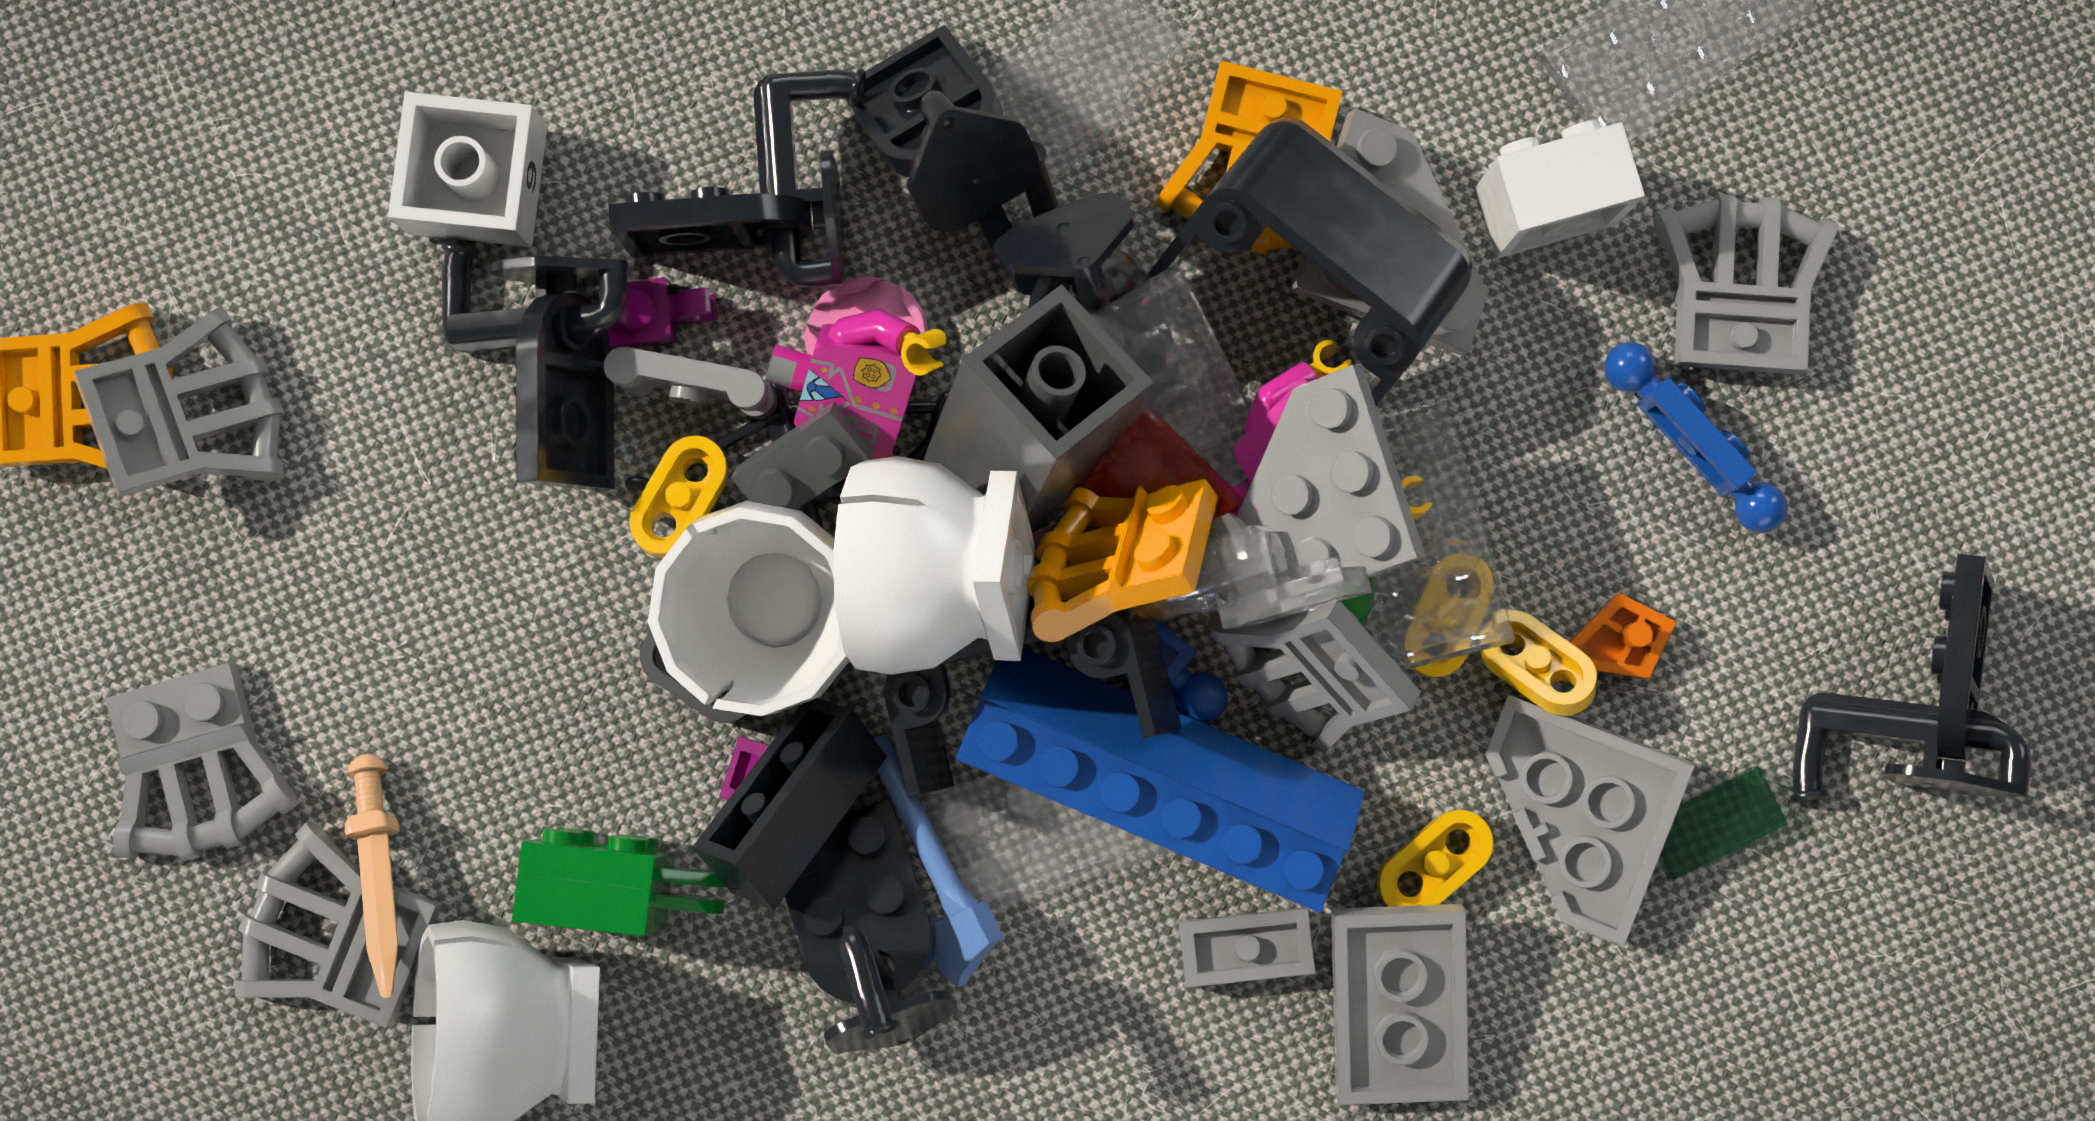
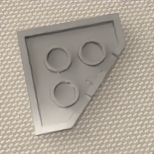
[1290,108,1488,355]
[1223,365,1426,621]
[1485,693,1695,947]

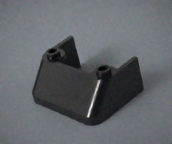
[1147,117,1472,406]
[884,565,1182,797]

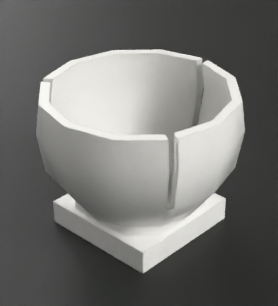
[833,456,1036,675]
[648,501,850,716]
[411,920,600,1121]

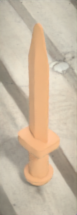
[345,754,400,999]

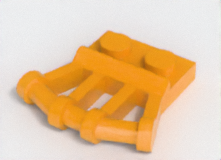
[1155,60,1343,255]
[0,303,174,469]
[1026,478,1218,642]

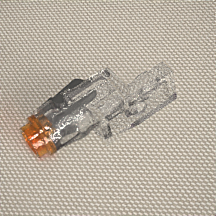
[1134,514,1372,629]

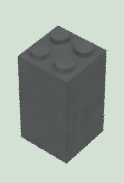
[923,284,1154,534]

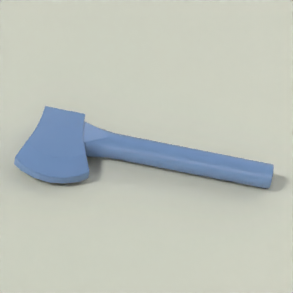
[874,734,1004,987]

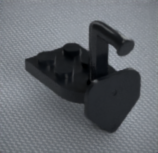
[843,25,1042,295]
[608,68,866,288]
[1000,141,1190,420]
[442,242,628,491]
[1790,554,2032,804]
[785,799,958,1053]

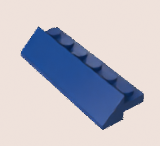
[955,647,1365,913]

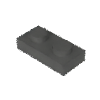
[731,401,874,510]

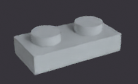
[1178,907,1316,988]

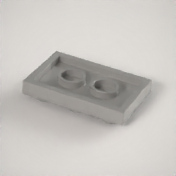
[1331,904,1469,1105]

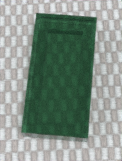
[1658,766,1788,880]

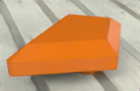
[1569,593,1677,679]

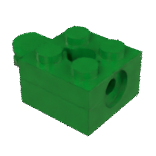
[512,827,726,936]

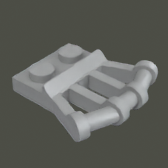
[1653,194,1839,375]
[74,307,285,498]
[1208,599,1421,754]
[105,663,299,861]
[234,821,442,1028]

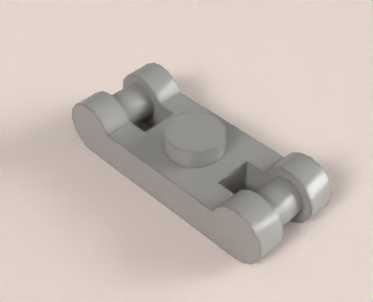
[604,347,778,420]

